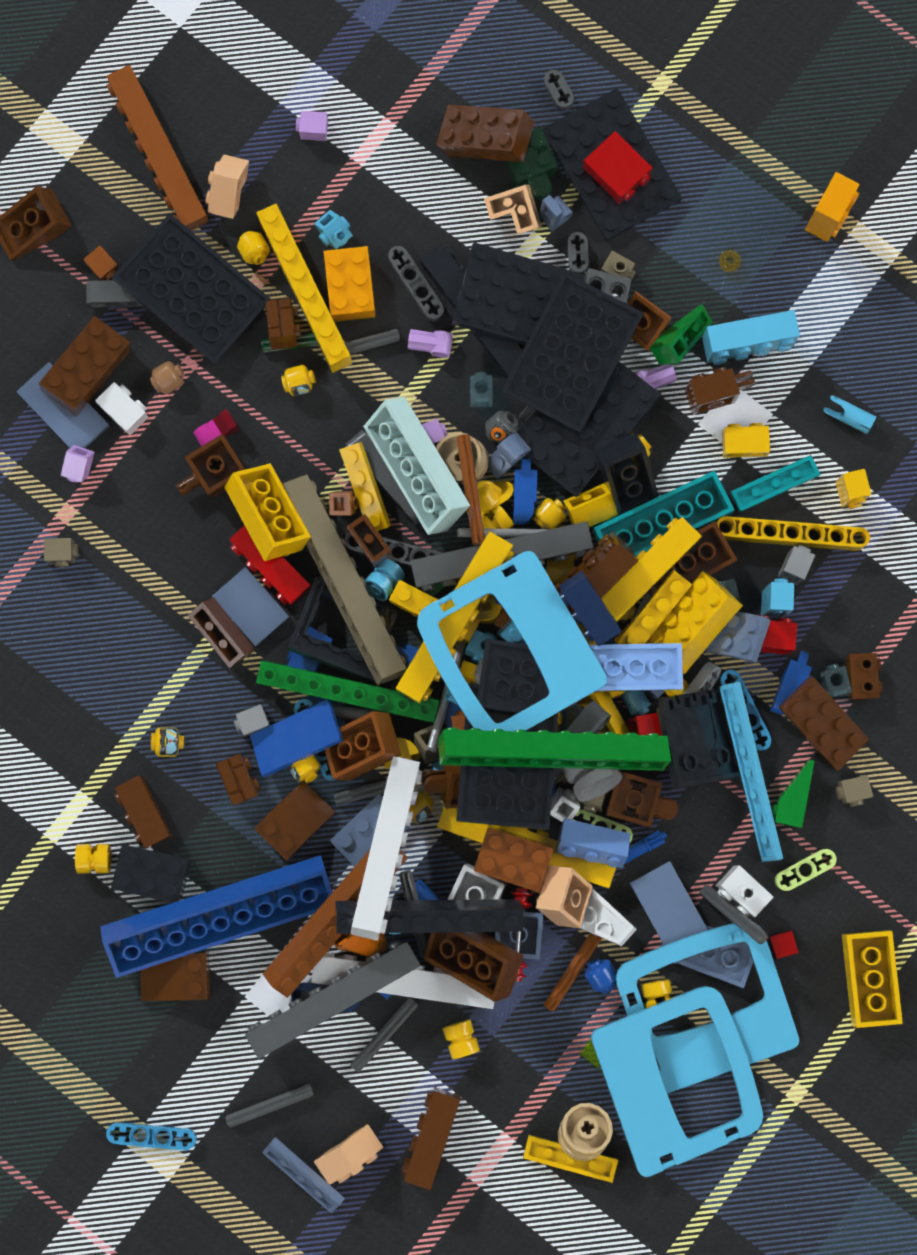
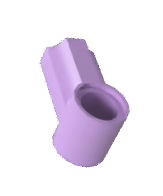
[408,329,453,358]
[635,364,677,389]

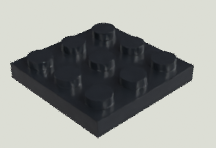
[477,639,549,714]

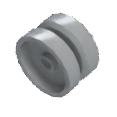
[563,768,622,802]

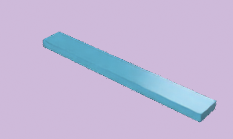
[719,681,783,862]

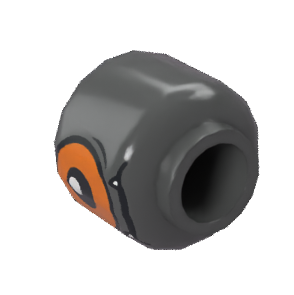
[485,411,518,444]

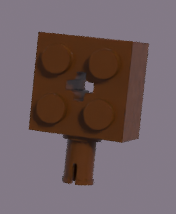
[175,434,245,499]

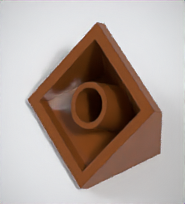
[628,291,672,351]

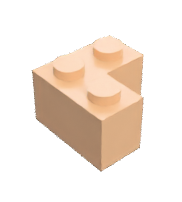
[206,155,249,219]
[484,185,542,234]
[314,1124,383,1185]

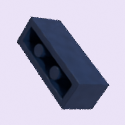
[559,571,622,647]

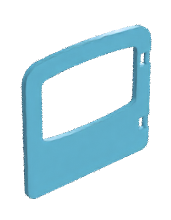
[417,551,607,731]
[616,923,799,1093]
[591,986,763,1177]

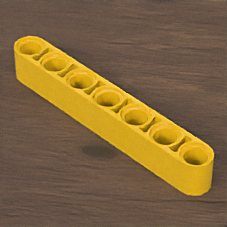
[716,516,870,551]

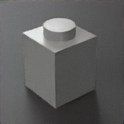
[234,704,270,737]

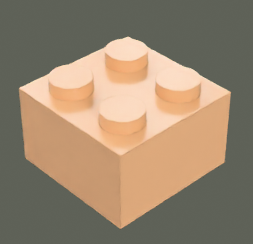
[536,865,593,928]

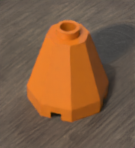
[334,933,387,957]

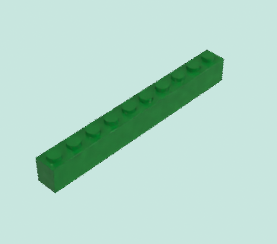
[438,727,671,771]

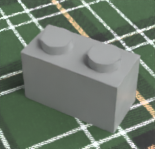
[777,545,815,586]

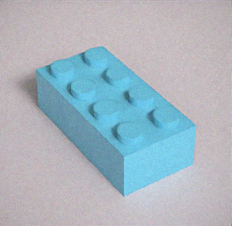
[702,310,800,365]

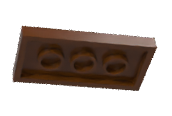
[778,676,869,771]

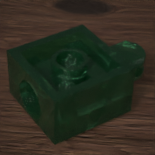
[504,127,558,200]

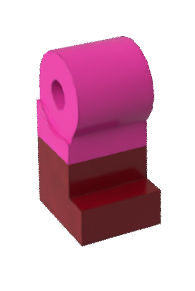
[194,409,239,447]

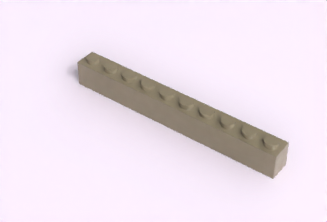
[283,475,406,686]

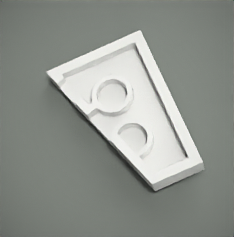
[580,888,637,946]

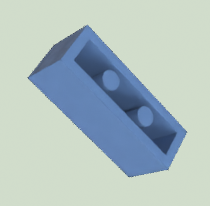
[556,818,631,868]

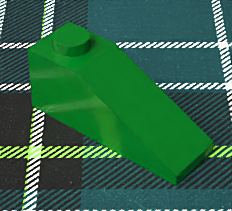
[650,305,713,365]
[771,760,814,828]

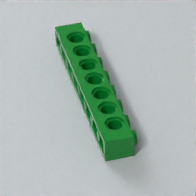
[256,660,439,723]

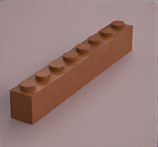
[106,64,209,231]
[262,848,408,998]

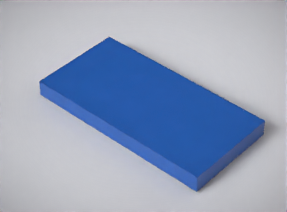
[250,699,343,777]

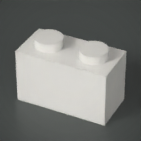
[95,382,148,436]

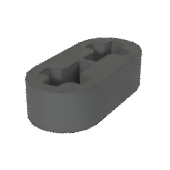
[544,70,574,111]
[567,232,589,274]

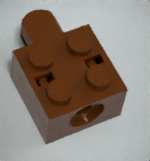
[685,367,756,415]
[421,765,461,809]
[605,771,678,828]

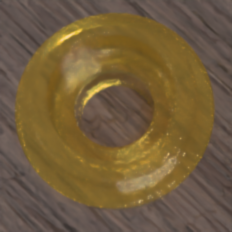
[719,250,741,272]

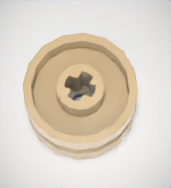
[436,432,489,485]
[558,1103,613,1161]

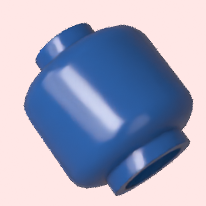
[585,958,617,994]

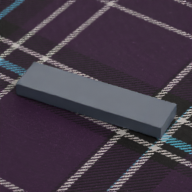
[262,1137,345,1213]

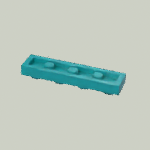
[730,455,821,513]

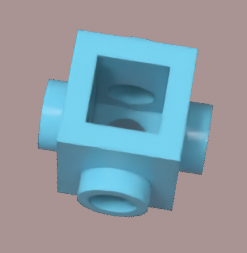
[314,210,353,249]
[465,630,497,664]

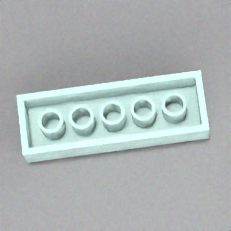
[363,397,470,535]

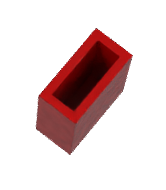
[582,131,652,204]

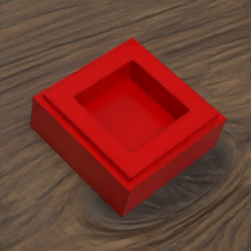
[769,931,799,959]

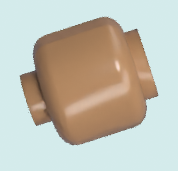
[150,361,185,394]

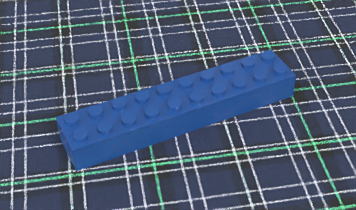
[100,855,332,978]

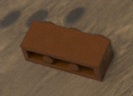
[187,597,255,668]
[114,775,172,849]

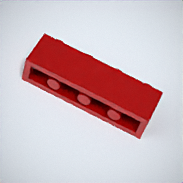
[229,525,311,606]

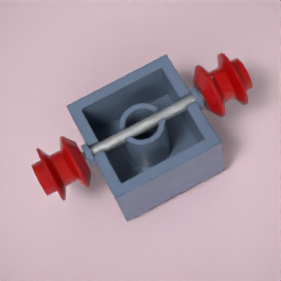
[495,888,543,982]

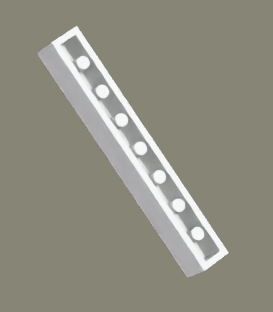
[351,756,423,941]
[311,952,494,1009]

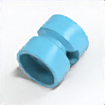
[365,559,405,601]

